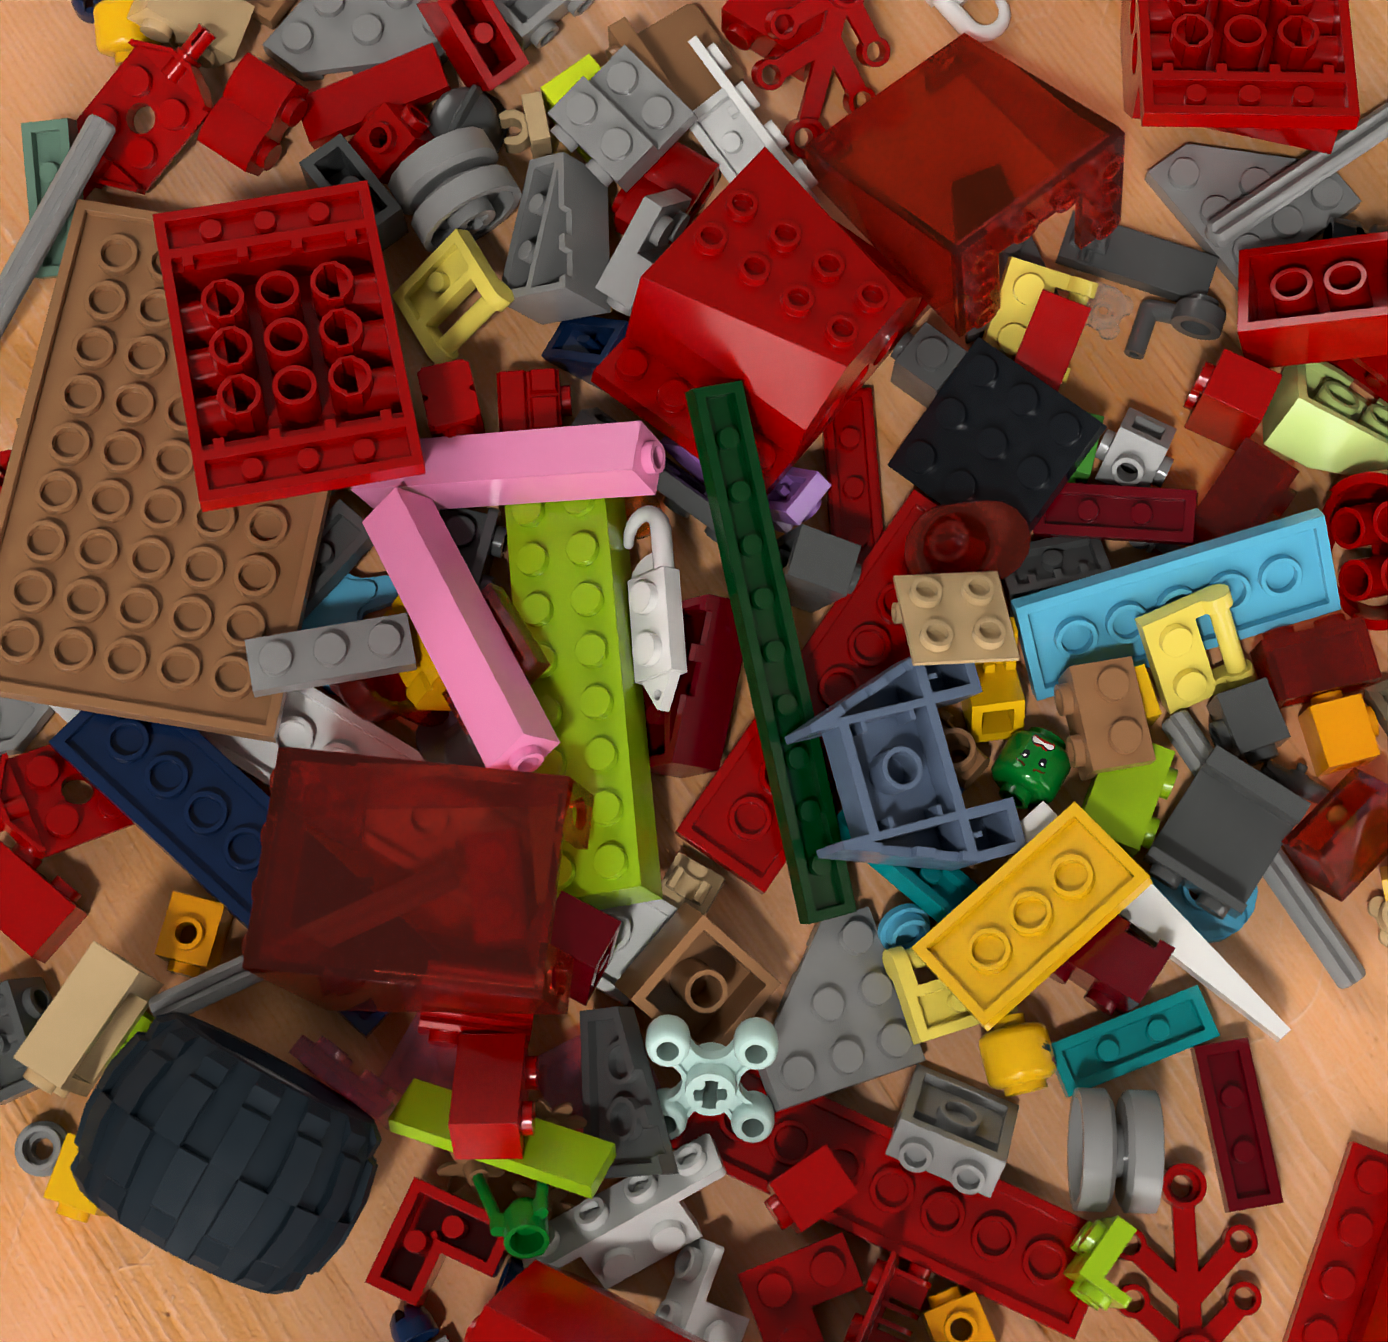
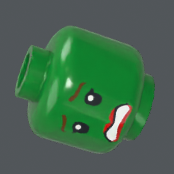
[991,727,1071,809]

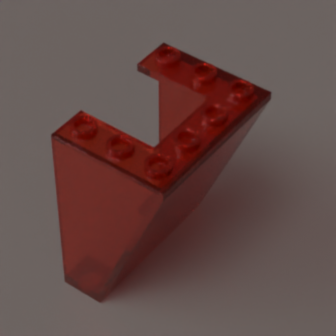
[804,33,1125,337]
[242,747,594,1014]

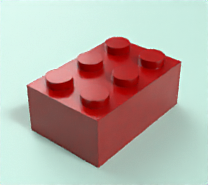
[1237,231,1388,368]

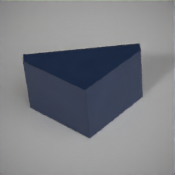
[541,316,629,392]

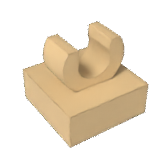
[499,91,553,159]
[661,852,725,916]

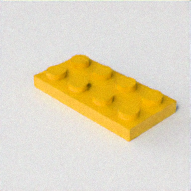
[911,801,1153,1032]

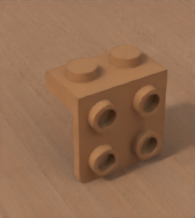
[605,4,744,111]

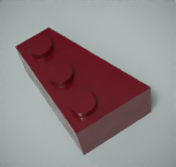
[642,594,743,778]
[1049,915,1175,1015]

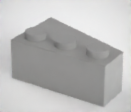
[502,152,611,325]

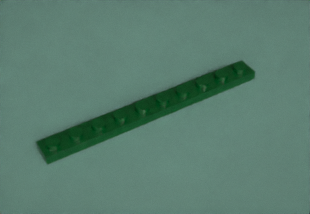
[685,380,857,924]

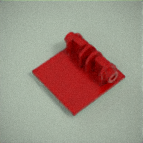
[843,1251,932,1342]

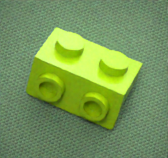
[1063,1216,1137,1311]

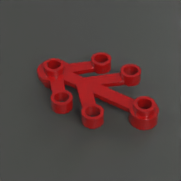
[751,0,890,159]
[1116,1163,1262,1342]

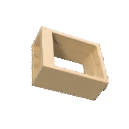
[13,941,163,1099]

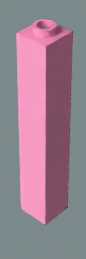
[351,421,666,510]
[362,487,560,777]

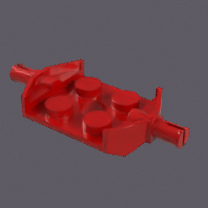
[77,23,216,200]
[0,744,135,859]

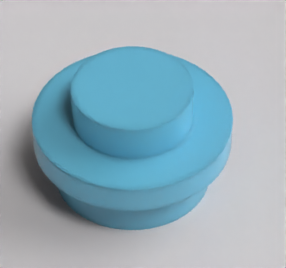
[877,903,931,949]

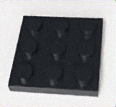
[888,336,1107,556]

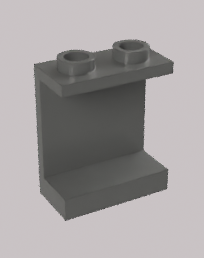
[1143,745,1311,920]

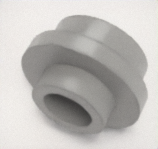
[15,1121,67,1177]

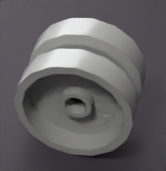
[388,126,522,253]
[1067,1087,1164,1214]

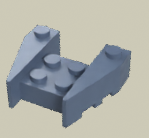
[785,656,1026,871]

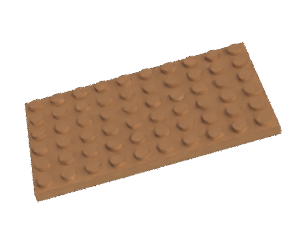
[0,199,383,743]

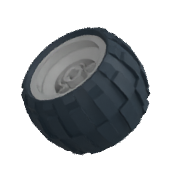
[70,1012,382,1294]

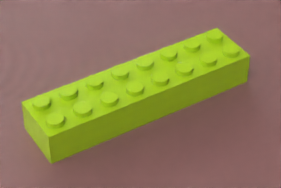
[505,497,663,910]

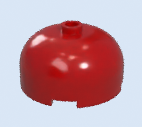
[1322,469,1388,631]

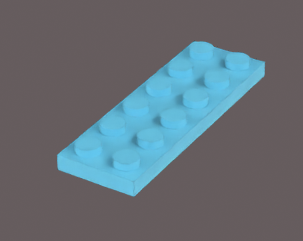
[1010,508,1341,701]

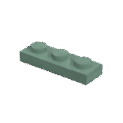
[21,118,84,279]

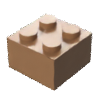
[614,902,781,1047]

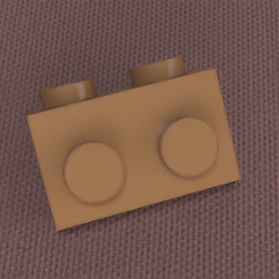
[1054,656,1156,781]

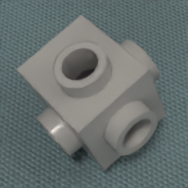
[1095,407,1177,488]

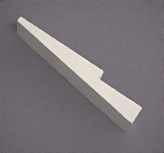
[1020,801,1291,1043]

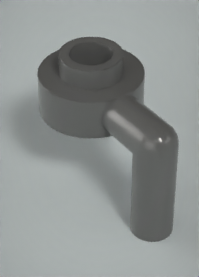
[1124,293,1227,359]

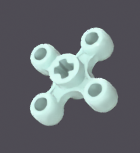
[645,1014,779,1143]

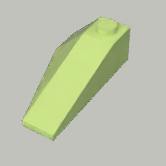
[1262,362,1388,476]

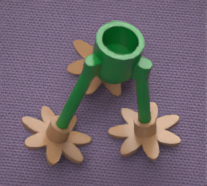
[437,1098,587,1259]

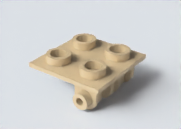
[891,571,1020,666]

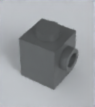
[890,322,968,408]
[1207,677,1291,766]

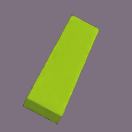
[388,1078,616,1199]

